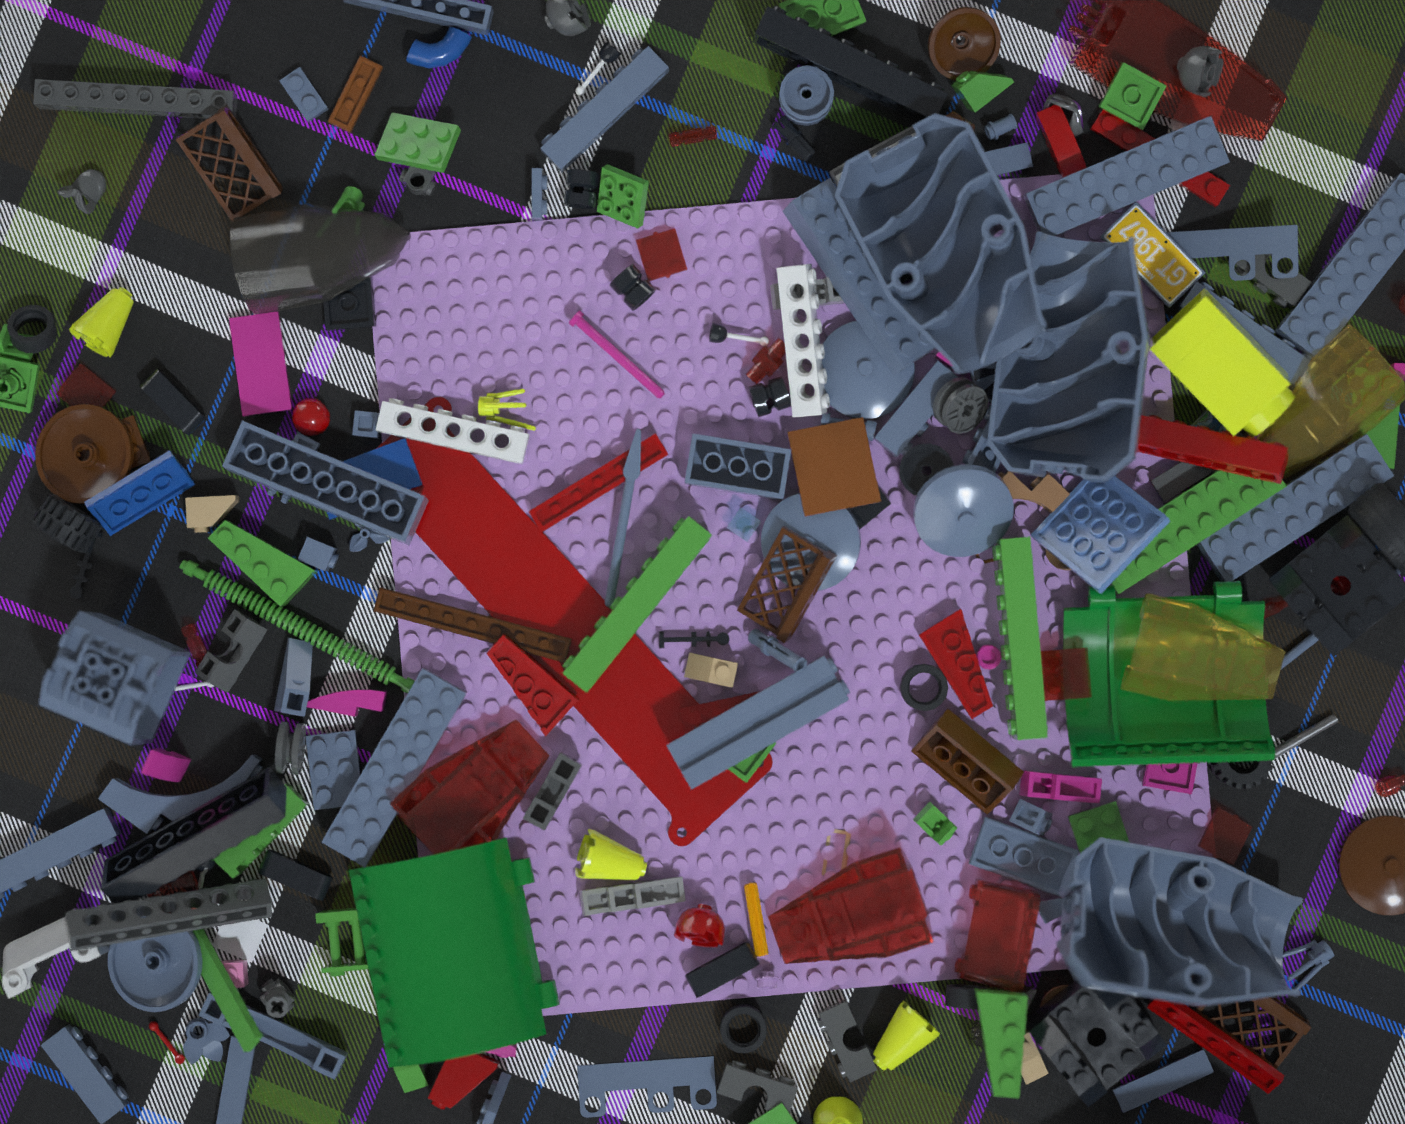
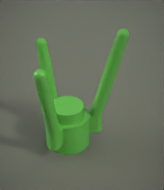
[316,186,365,238]

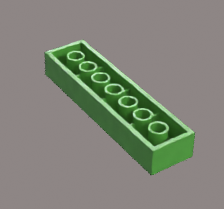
[1109,470,1287,595]
[562,516,712,692]
[992,537,1048,740]

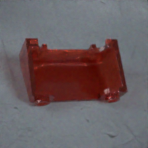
[954,879,1040,993]

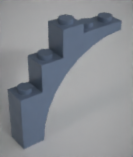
[98,754,263,834]

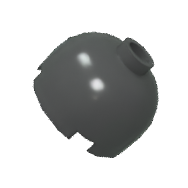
[544,0,591,36]
[1177,45,1223,98]

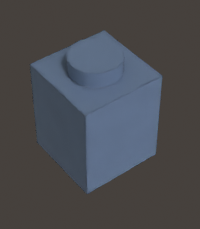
[298,537,339,572]

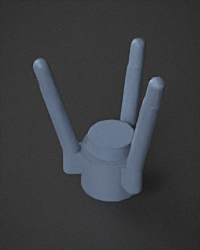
[1283,940,1334,990]

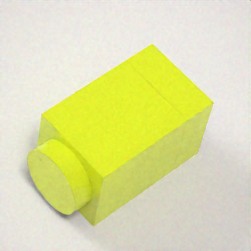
[1149,288,1295,437]

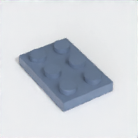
[306,730,361,810]

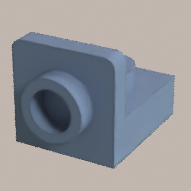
[1009,799,1053,836]

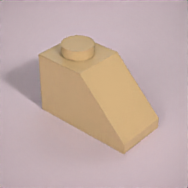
[185,495,239,533]
[684,653,738,688]
[1021,1029,1049,1085]

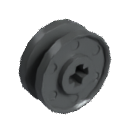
[933,377,988,434]
[275,721,306,775]

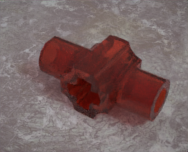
[745,337,786,384]

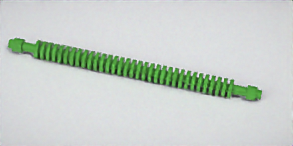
[179,560,415,694]

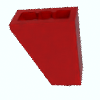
[428,1053,500,1110]

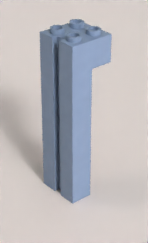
[666,656,850,789]

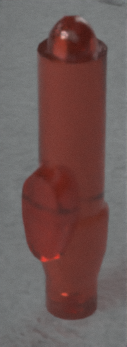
[1264,599,1288,619]

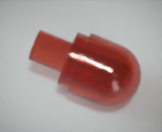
[1374,774,1405,797]

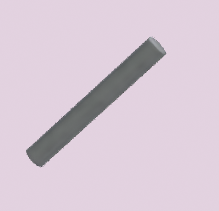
[1274,714,1338,759]

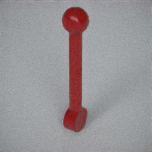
[149,1021,185,1064]

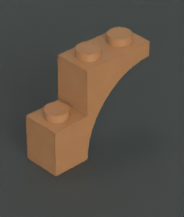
[998,471,1070,513]

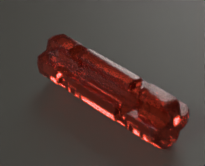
[669,125,717,147]
[182,623,207,668]

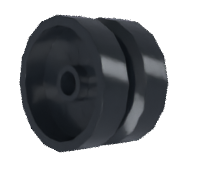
[899,443,954,496]

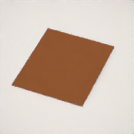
[787,417,881,517]

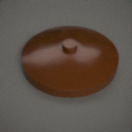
[35,404,134,504]
[1338,815,1405,915]

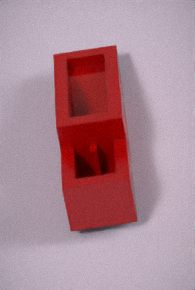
[1036,104,1087,178]

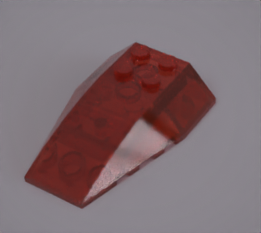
[389,719,550,855]
[768,847,934,964]

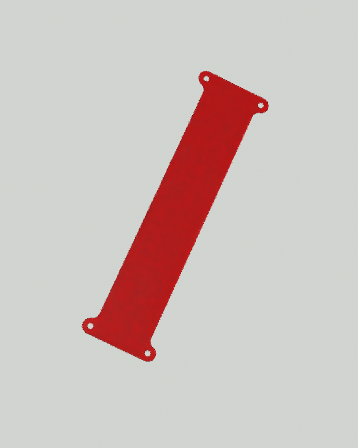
[376,397,773,846]

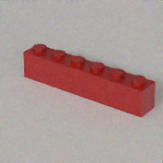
[1137,415,1289,484]

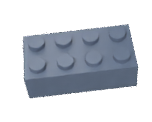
[684,434,791,500]

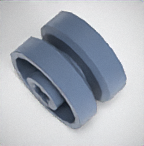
[779,66,834,126]

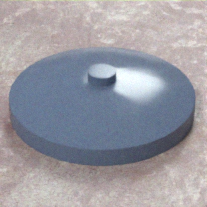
[822,321,915,420]
[913,465,1014,557]
[761,493,861,591]
[108,912,202,1012]

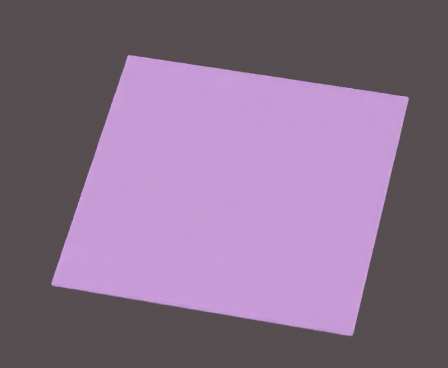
[365,174,1215,1016]

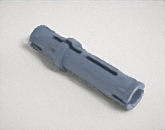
[748,629,807,673]

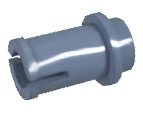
[984,114,1017,140]

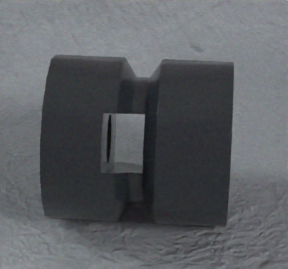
[564,169,599,209]
[609,264,656,311]
[748,376,791,417]

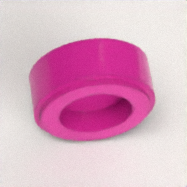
[976,645,1001,670]

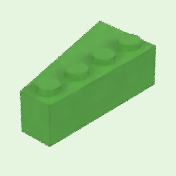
[208,520,318,607]
[213,783,309,878]
[974,989,1028,1098]

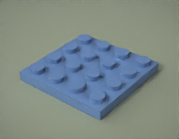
[1031,476,1170,594]

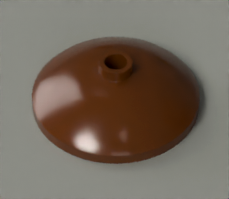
[928,7,1001,80]

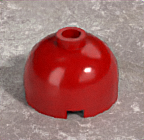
[674,904,725,948]

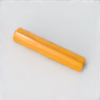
[744,882,768,957]

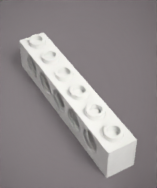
[777,264,830,417]
[376,398,530,465]

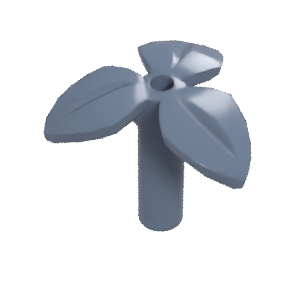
[349,524,390,552]

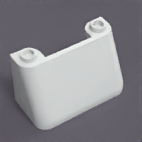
[2,917,110,999]

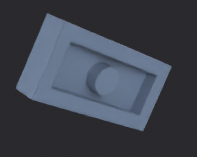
[280,67,328,123]
[532,168,548,221]

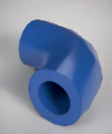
[406,27,472,68]

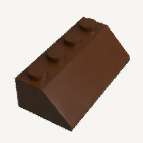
[911,708,1024,815]

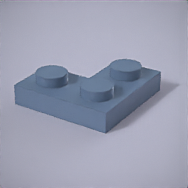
[477,1072,511,1124]

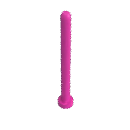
[569,310,665,399]

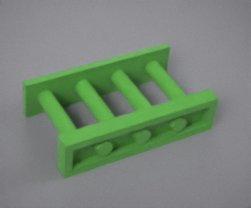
[315,908,369,977]

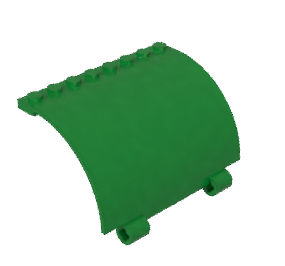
[1063,581,1275,767]
[349,837,560,1068]

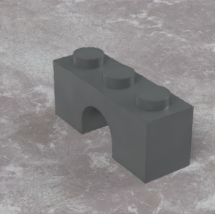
[1234,254,1312,309]
[195,609,267,693]
[523,752,583,831]
[816,999,877,1082]
[717,1060,798,1113]

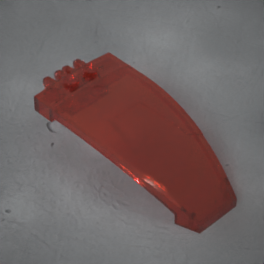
[1068,0,1287,142]

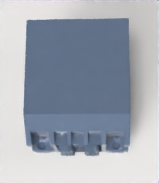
[39,611,192,745]

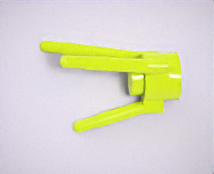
[478,389,536,431]

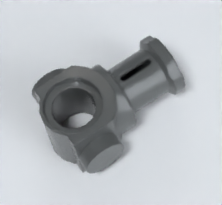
[399,167,436,196]
[260,978,295,1018]

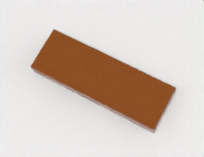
[328,55,383,134]

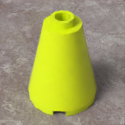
[69,287,134,357]
[575,829,647,880]
[873,1001,940,1071]
[813,1096,863,1124]

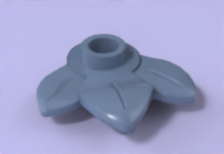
[183,1018,230,1065]

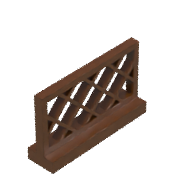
[176,105,283,222]
[737,526,838,643]
[1194,997,1311,1069]

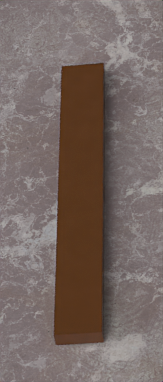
[373,587,572,663]

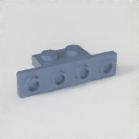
[962,405,1001,472]

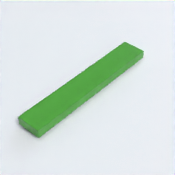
[193,929,263,1052]

